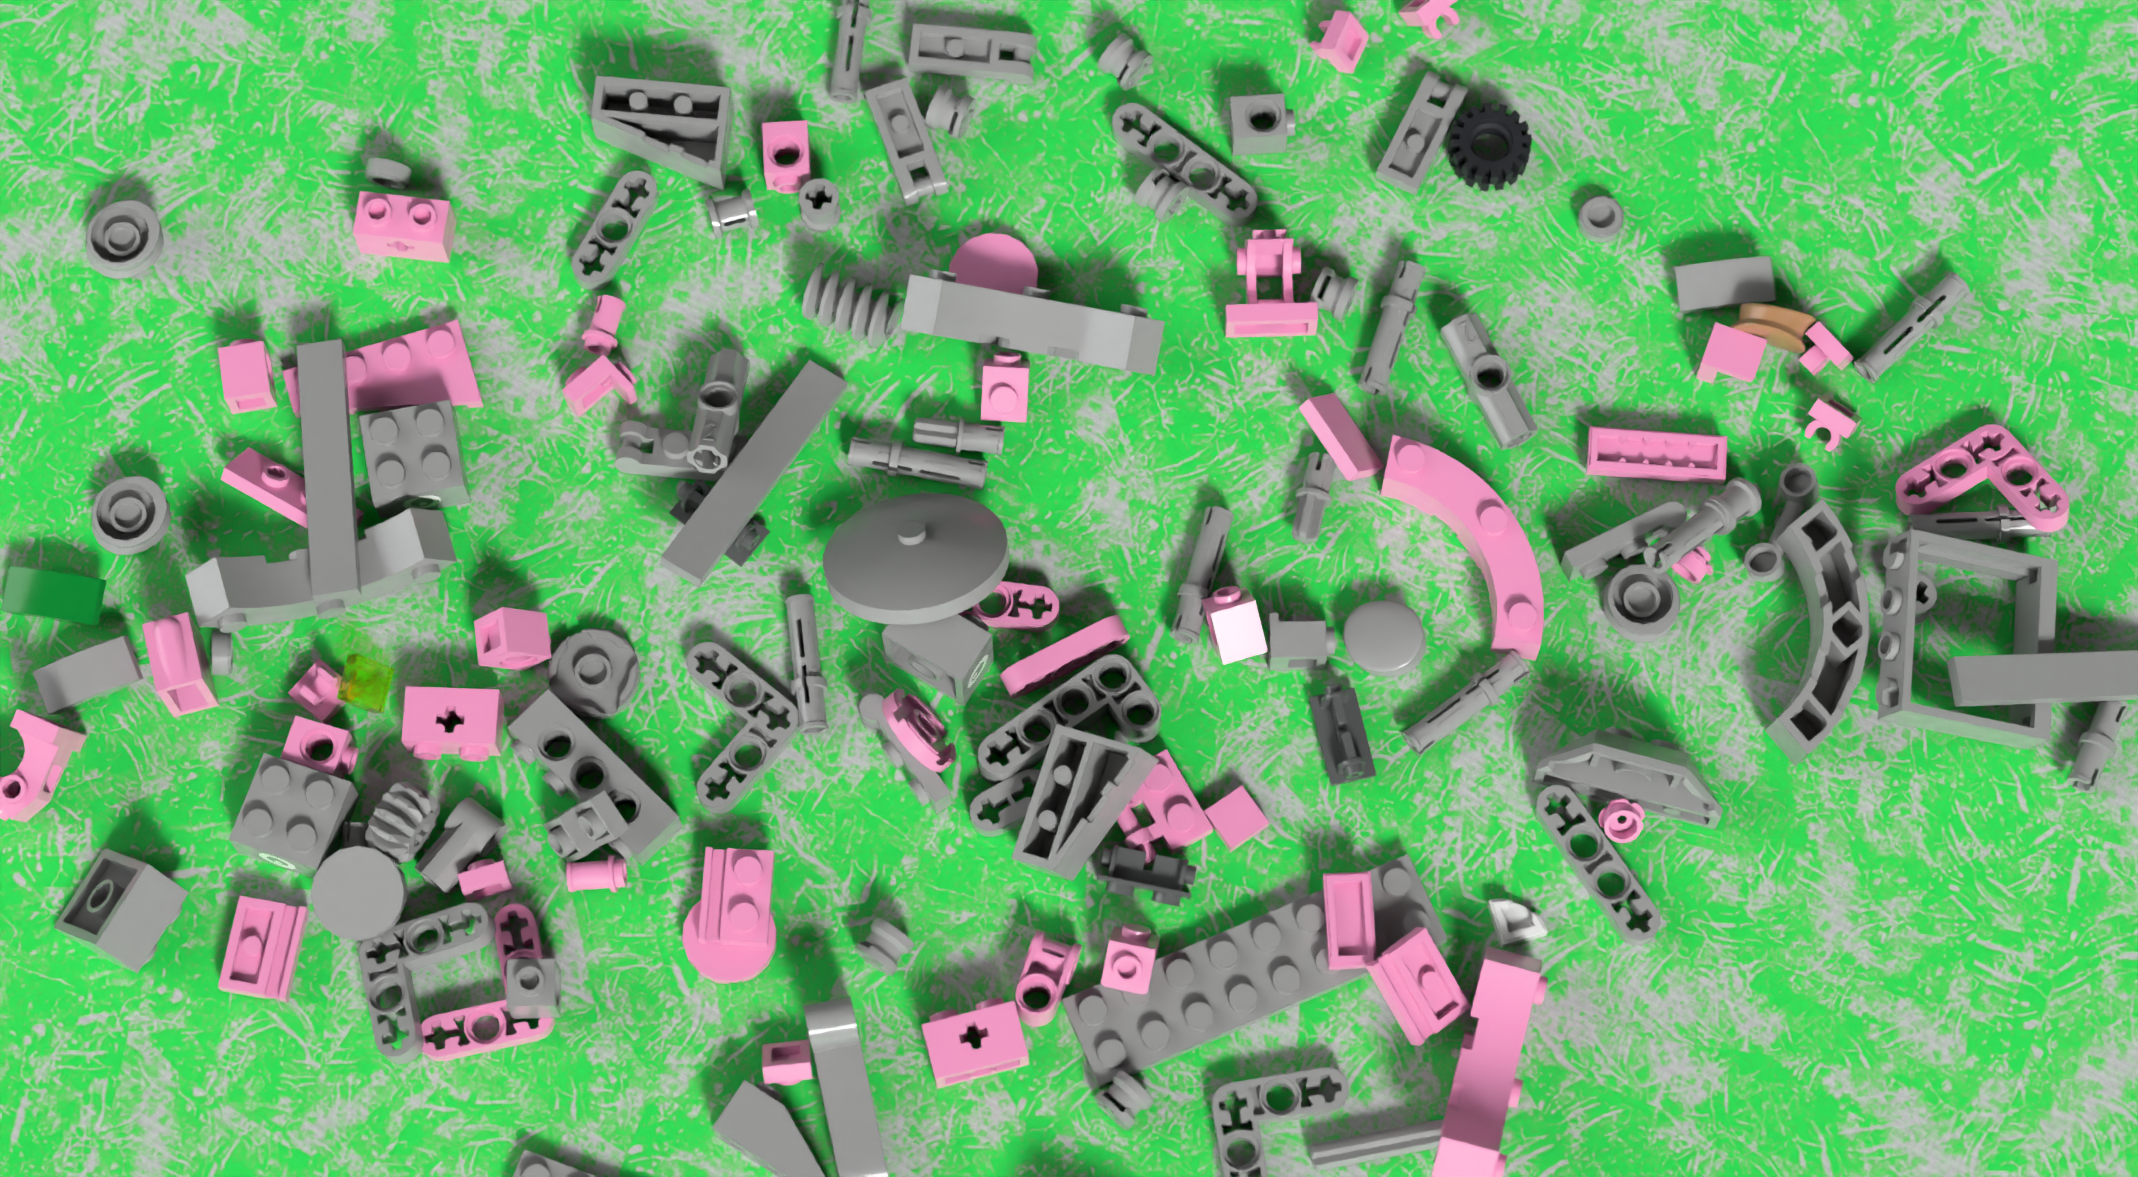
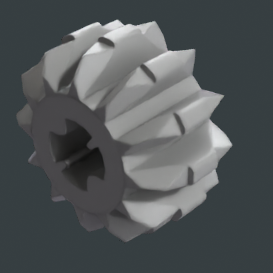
[365,781,440,864]

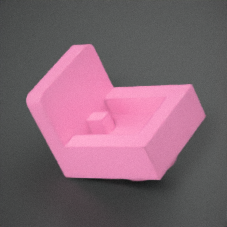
[981,351,1031,422]
[562,354,638,417]
[1101,923,1160,994]

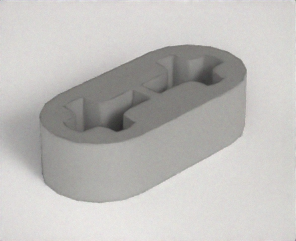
[970,769,1040,837]

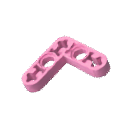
[1895,424,2069,532]
[421,904,555,1061]

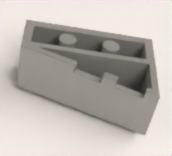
[591,76,734,191]
[1011,724,1159,881]

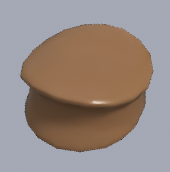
[1730,303,1816,353]

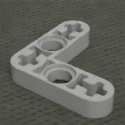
[686,642,799,814]
[359,902,496,1064]
[1211,1067,1349,1177]

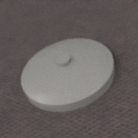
[823,493,1010,625]

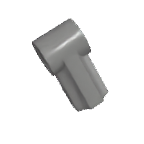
[414,796,508,895]

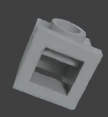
[1267,613,1335,671]

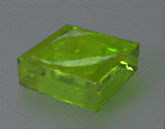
[337,653,395,714]

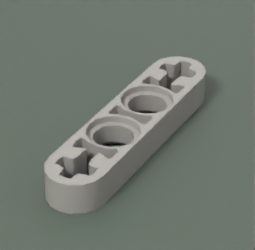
[1112,103,1258,227]
[1535,785,1660,946]

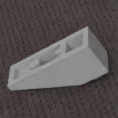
[712,1080,825,1177]

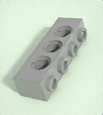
[508,689,682,866]

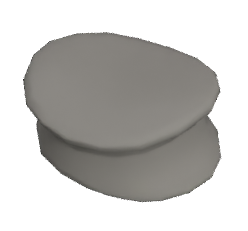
[86,200,164,279]
[92,476,171,555]
[1603,564,1680,642]
[1343,600,1427,677]

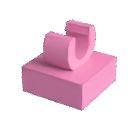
[1398,0,1459,39]
[1310,10,1369,74]
[1799,321,1855,376]
[1805,394,1863,452]
[288,658,356,725]

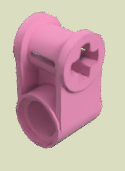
[1015,929,1082,1027]

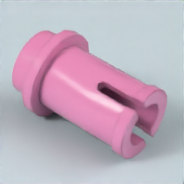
[582,295,626,356]
[566,855,628,893]

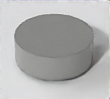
[364,158,412,190]
[1577,195,1624,243]
[212,629,233,675]

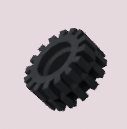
[1448,103,1532,191]

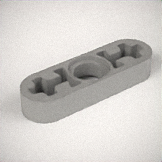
[571,170,659,291]

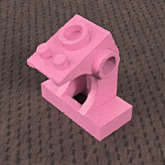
[1225,229,1318,338]
[0,709,87,823]

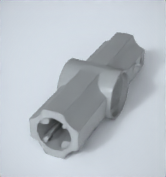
[1440,313,1538,450]
[687,348,750,474]

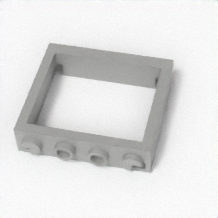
[1875,529,2058,749]

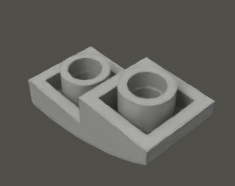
[1675,256,1777,314]
[33,636,143,715]
[543,790,630,862]

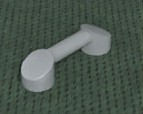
[1744,463,1819,582]

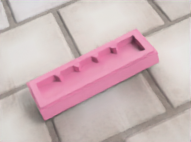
[1586,426,1727,485]
[221,447,364,529]

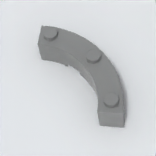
[900,269,1165,375]
[1765,498,1870,766]
[185,508,457,633]

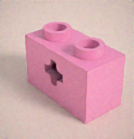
[353,191,457,263]
[401,686,505,762]
[921,998,1029,1089]

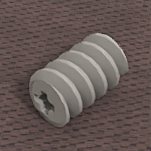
[802,263,905,349]

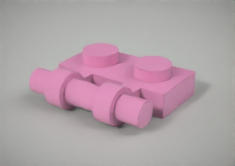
[1116,749,1213,868]

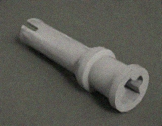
[1643,477,1762,574]

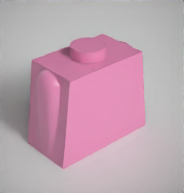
[142,612,219,717]

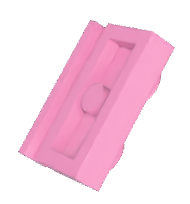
[698,847,775,947]
[218,896,309,1003]
[1365,927,1471,1046]

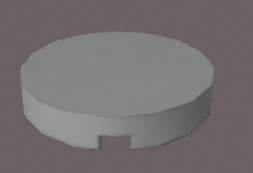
[547,628,641,721]
[311,846,408,941]

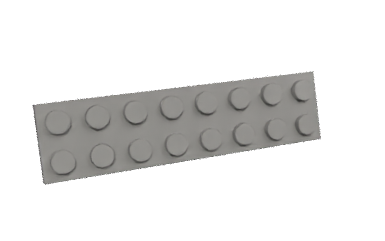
[1062,854,1447,1089]

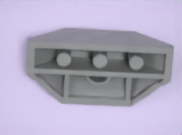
[1533,727,1723,830]

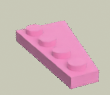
[282,319,484,418]

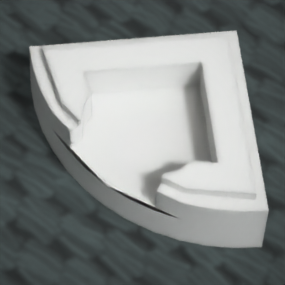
[1487,899,1548,948]

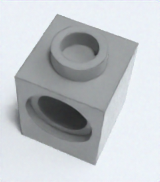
[1229,93,1295,156]
[506,958,561,1019]

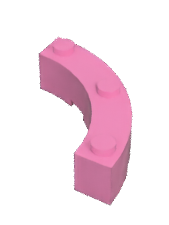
[1381,435,1544,661]
[1431,946,1548,1177]

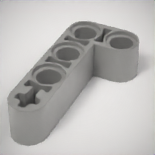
[978,654,1161,785]
[803,996,889,1177]

